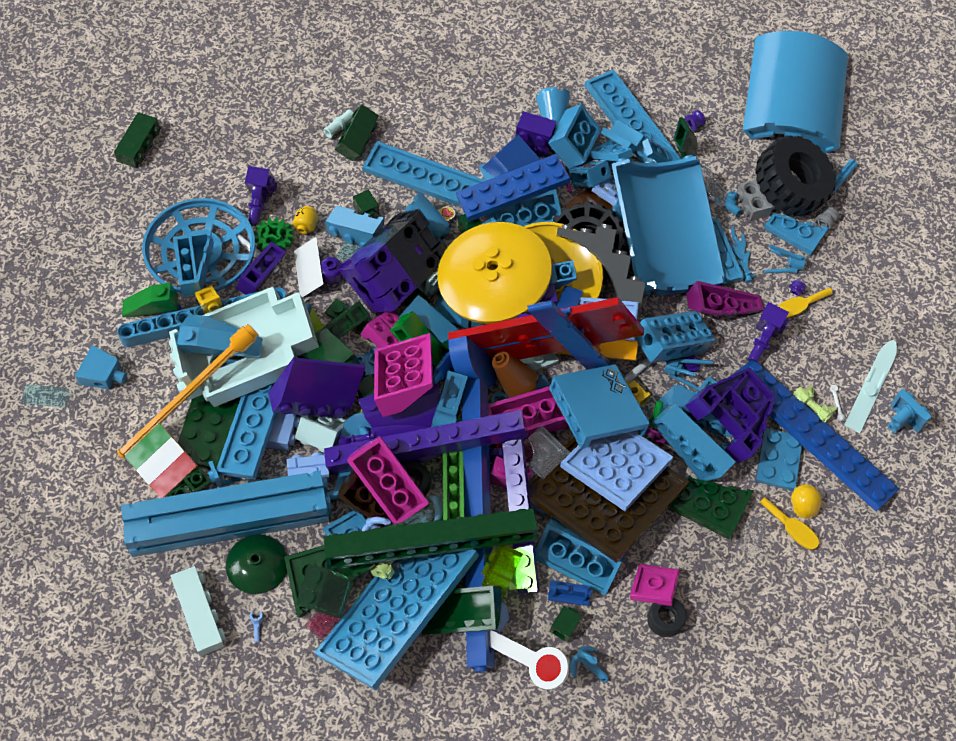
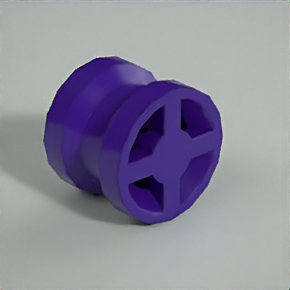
[684,110,706,131]

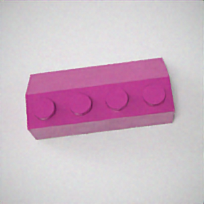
[347,436,430,524]

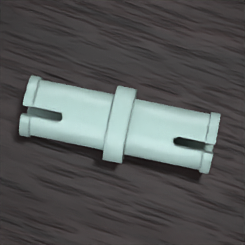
[323,110,353,138]

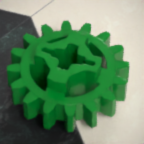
[254,217,294,251]

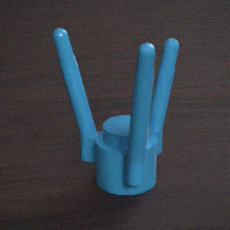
[764,244,806,273]
[664,358,714,391]

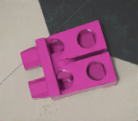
[360,311,399,348]

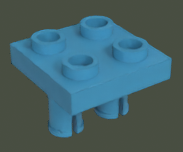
[887,389,932,433]

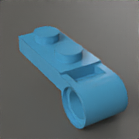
[432,370,468,427]

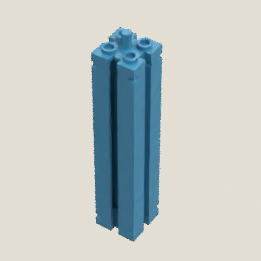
[121,470,339,557]

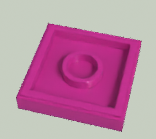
[630,564,680,606]

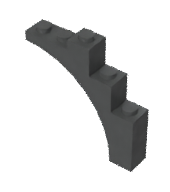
[556,224,646,320]

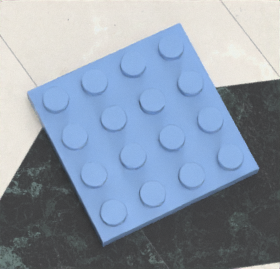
[560,431,673,511]

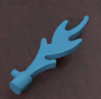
[729,226,755,283]

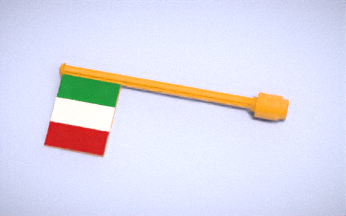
[117,324,259,498]

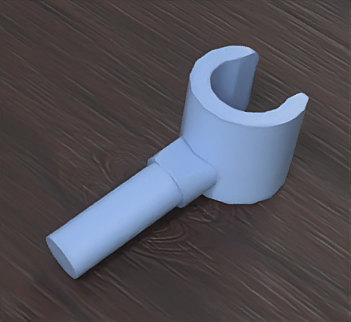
[250,611,263,642]

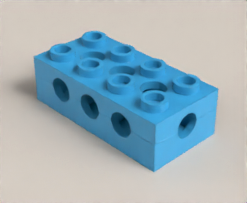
[635,311,716,363]

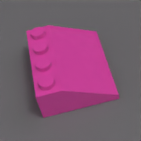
[374,333,433,417]

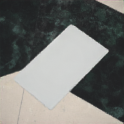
[294,237,323,297]

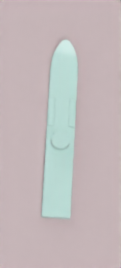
[844,340,897,433]

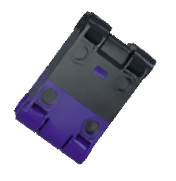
[338,209,448,313]

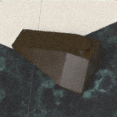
[337,469,422,526]

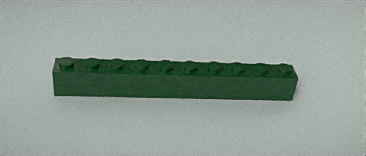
[323,508,538,569]

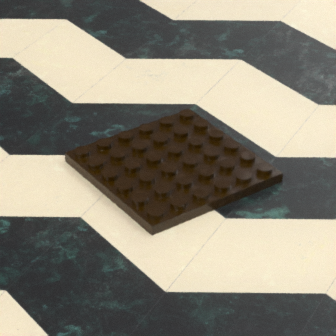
[528,437,690,563]

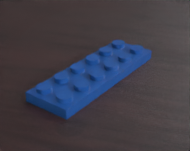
[456,154,571,222]

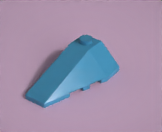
[177,315,263,358]

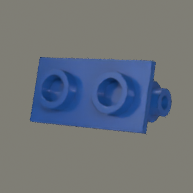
[548,580,592,606]

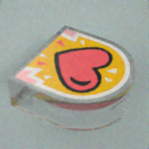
[438,206,456,224]

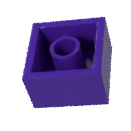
[515,111,556,157]

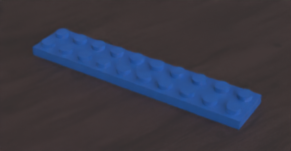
[731,360,899,512]

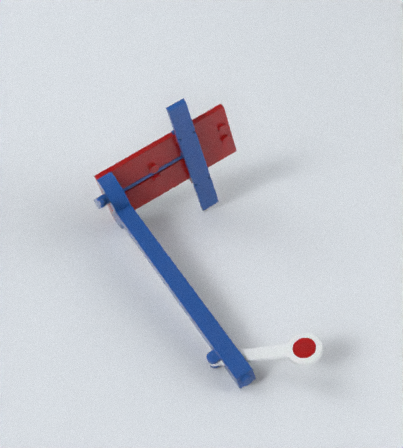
[433,297,645,690]

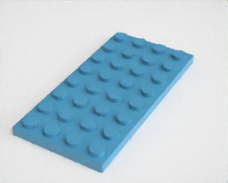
[314,549,479,691]

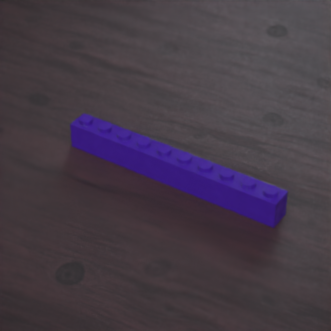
[324,410,528,475]

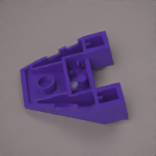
[685,367,776,464]
[358,373,442,465]

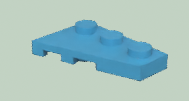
[587,140,633,162]

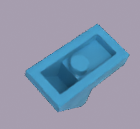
[641,138,671,163]

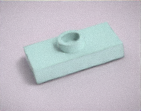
[520,353,559,372]

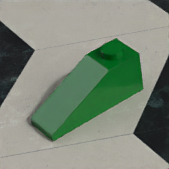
[122,283,178,317]

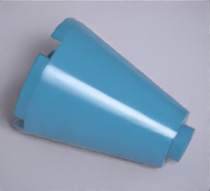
[536,87,570,129]
[404,192,451,240]

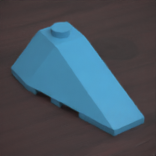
[487,189,562,227]

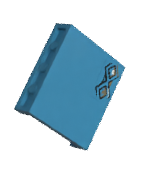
[549,364,650,449]

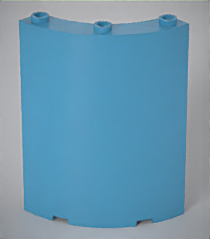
[743,31,848,153]
[612,155,727,295]

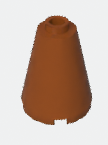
[492,352,539,398]

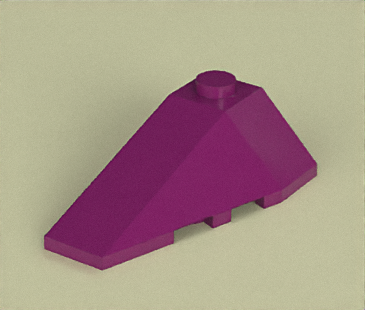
[686,281,764,316]

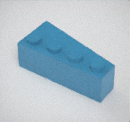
[660,385,734,438]
[652,404,735,481]

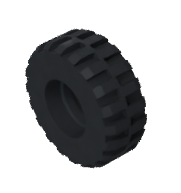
[755,136,836,216]
[552,201,629,285]

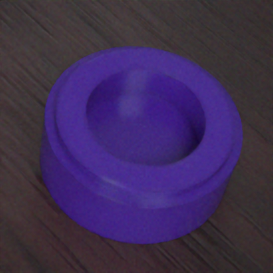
[489,448,504,463]

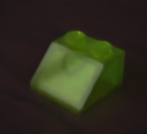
[481,545,523,599]

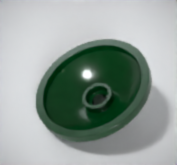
[226,534,287,594]

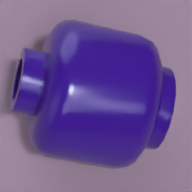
[320,257,343,285]

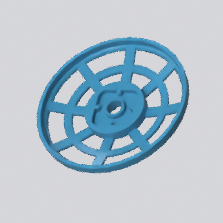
[142,198,255,294]

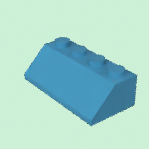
[535,517,626,596]

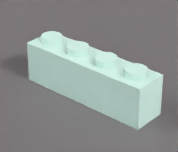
[170,566,226,657]

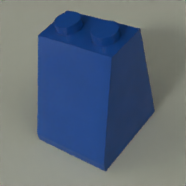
[482,135,540,177]

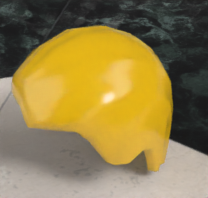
[791,484,822,519]

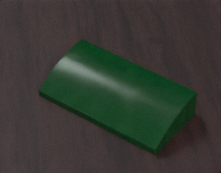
[422,586,502,635]

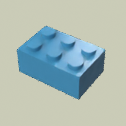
[548,104,601,169]

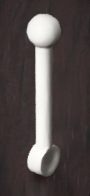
[830,385,845,421]

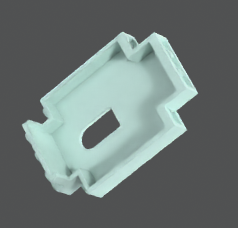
[169,287,319,407]

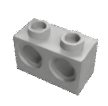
[736,180,773,221]

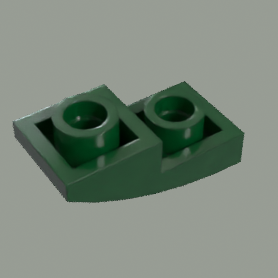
[167,467,212,497]

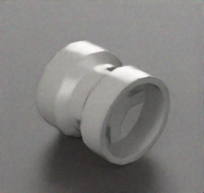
[814,206,839,231]

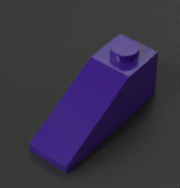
[236,241,286,295]

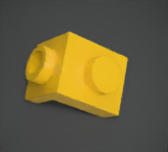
[195,285,222,314]

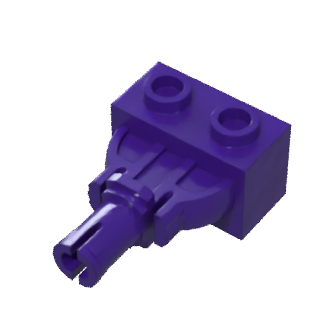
[245,166,277,227]
[748,302,790,363]

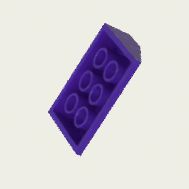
[268,358,365,418]

